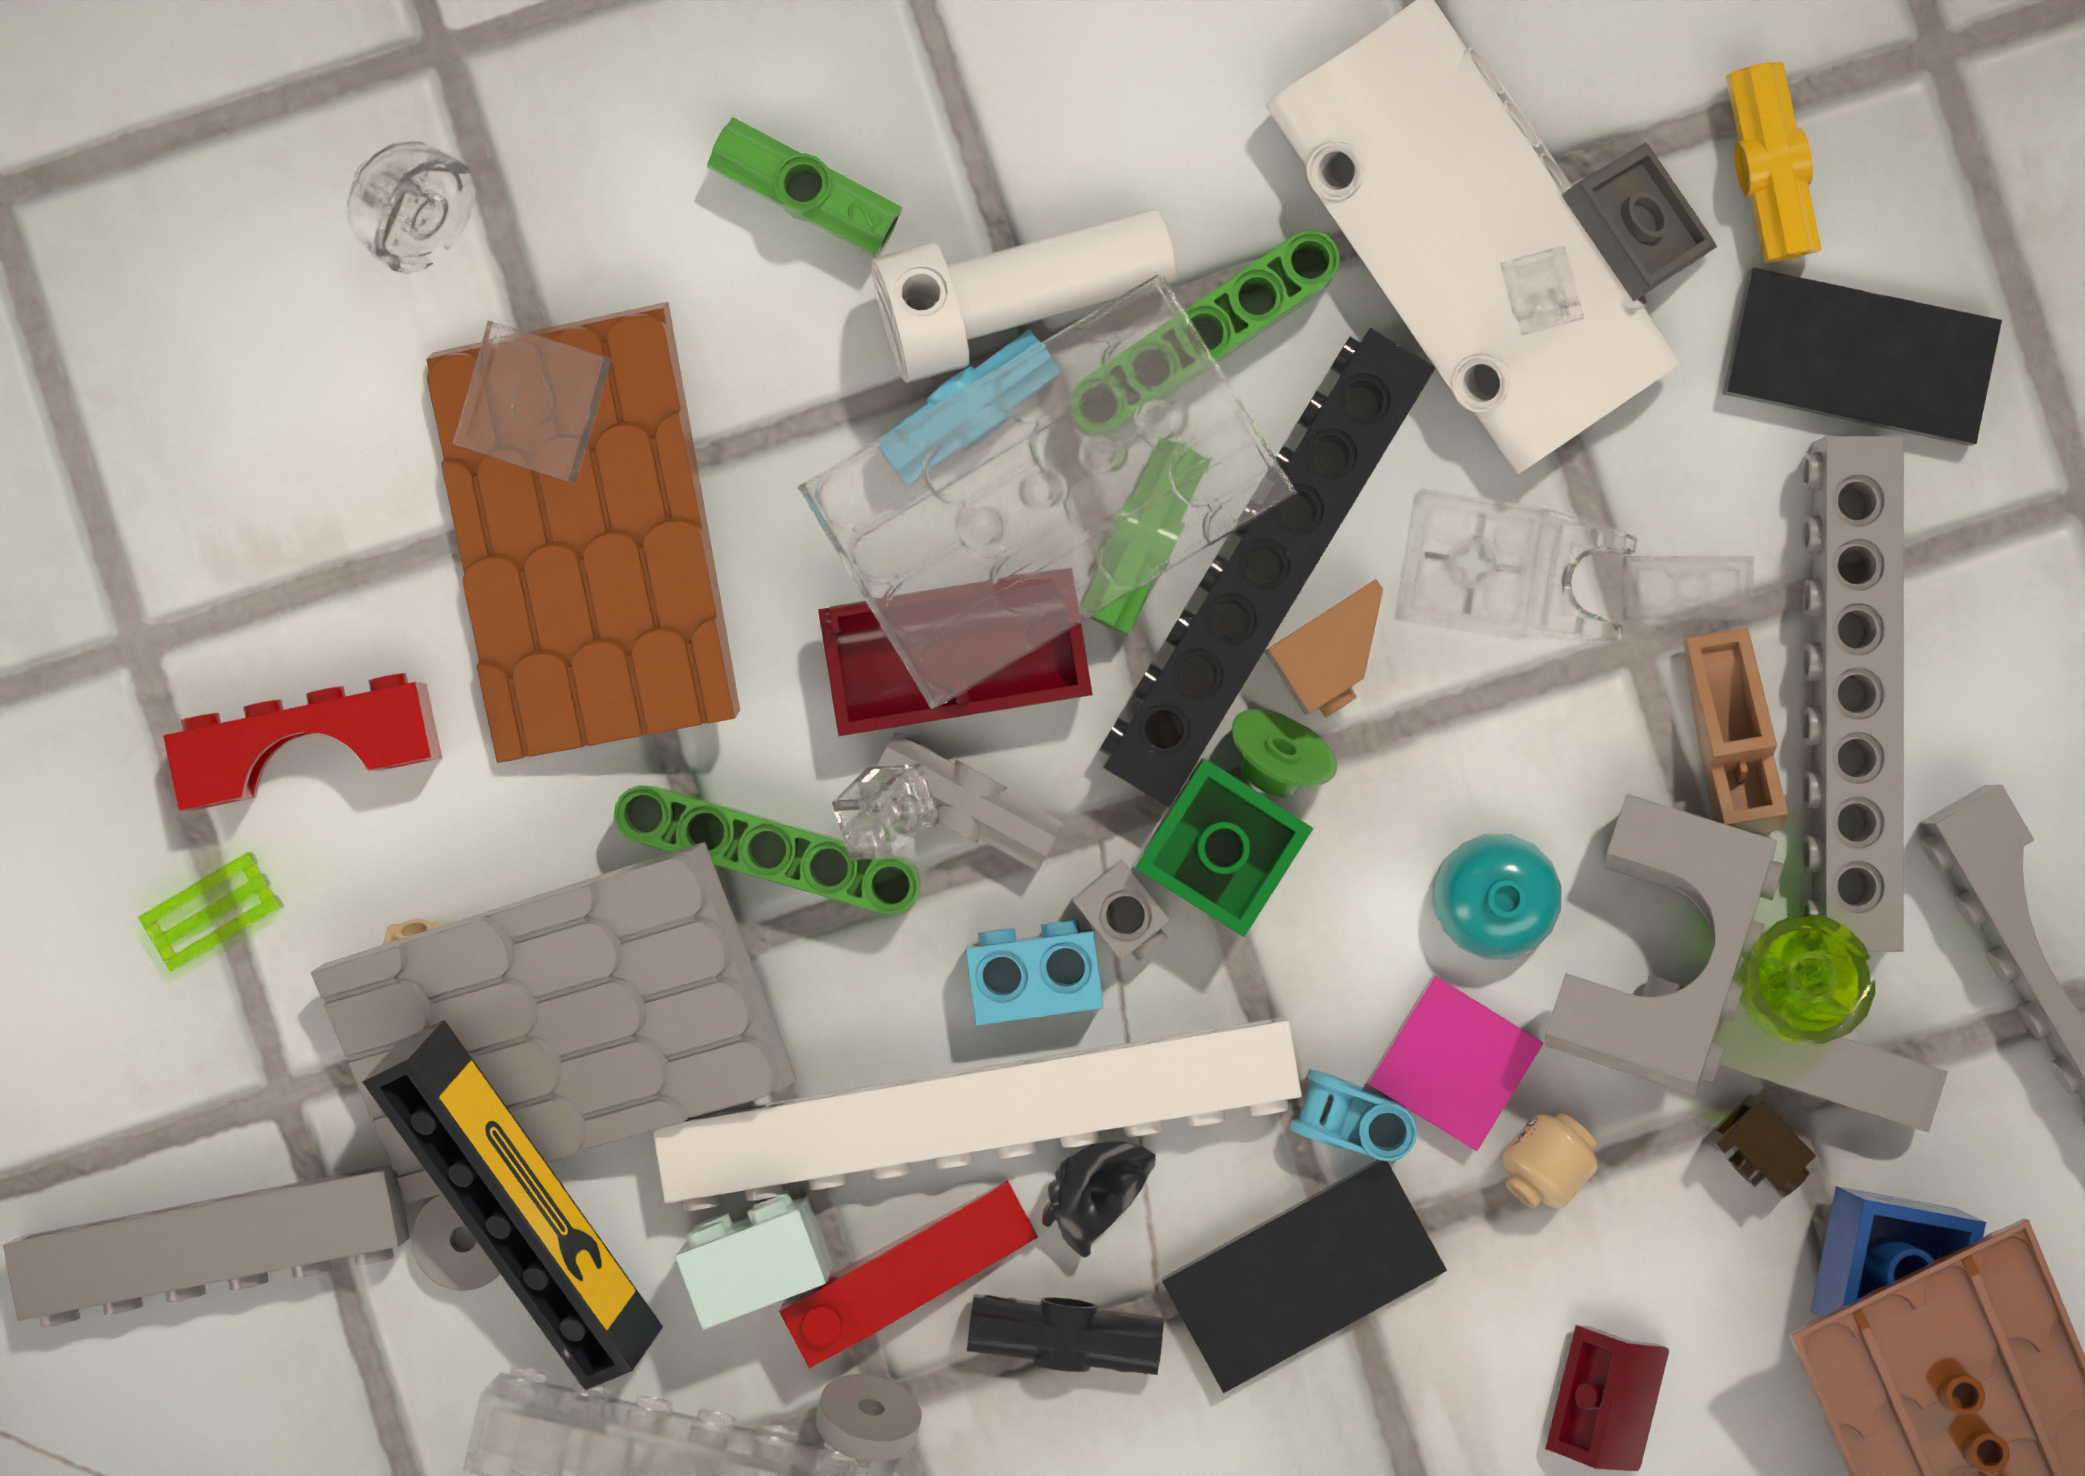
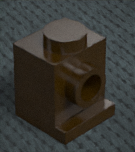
[1705,1094,1816,1197]

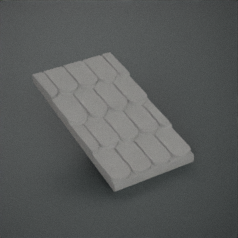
[310,842,797,1204]

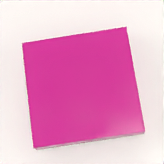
[1366,975,1544,1151]

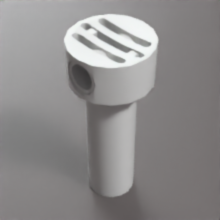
[871,209,1177,383]

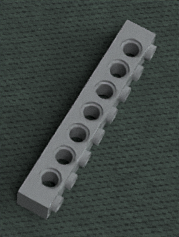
[1802,436,1904,952]

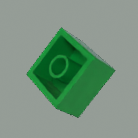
[1133,758,1314,937]

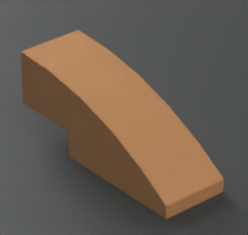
[1684,628,1788,834]

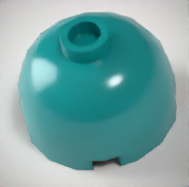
[1433,834,1562,960]

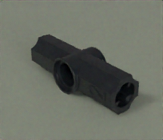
[967,1294,1164,1375]

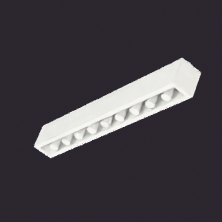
[653,1017,1302,1211]

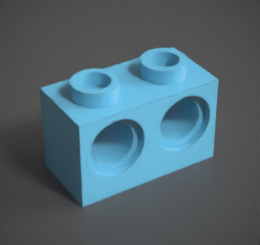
[966,919,1104,1026]

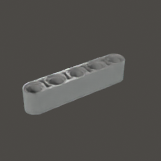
[1643,975,1948,1133]

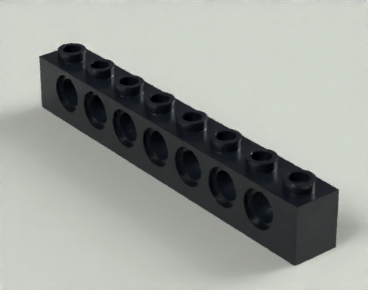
[1099,328,1436,807]

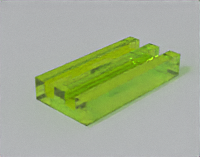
[138,852,284,972]

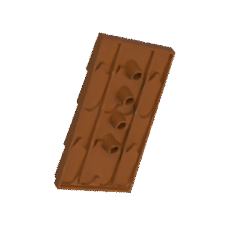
[426,301,740,763]
[1788,1219,2085,1476]

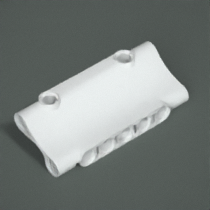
[1266,0,1682,475]

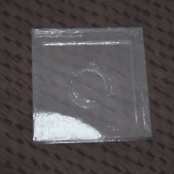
[453,320,612,482]

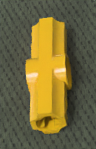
[1726,62,1821,263]

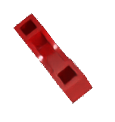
[163,673,442,811]

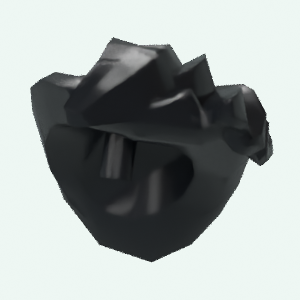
[1042,1141,1156,1258]

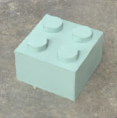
[675,1190,834,1330]

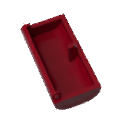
[818,568,1093,737]

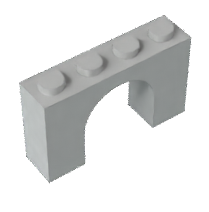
[1545,794,1784,1096]

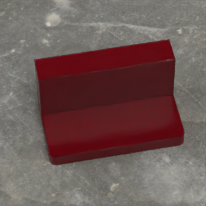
[1545,1325,1669,1471]

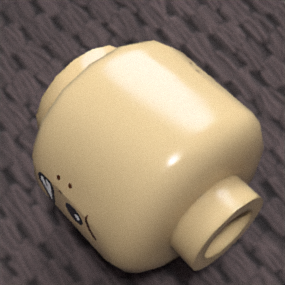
[1502,1112,1598,1209]

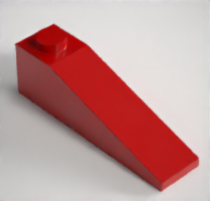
[779,1180,1038,1369]

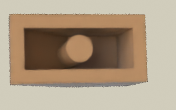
[1264,579,1383,718]

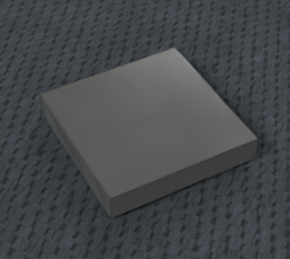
[1561,142,1717,302]

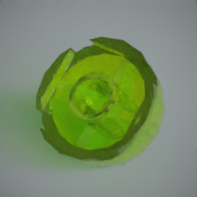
[1739,914,1876,1047]

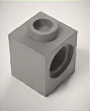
[1072,859,1171,961]

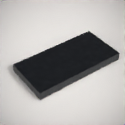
[1723,267,2002,446]
[1161,1159,1447,1394]

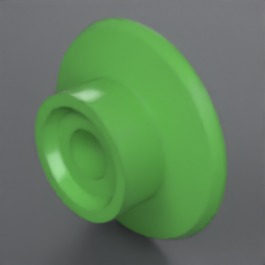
[1232,709,1337,797]

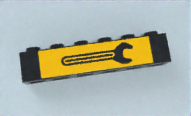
[362,1019,663,1390]

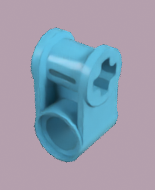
[1288,1069,1417,1161]

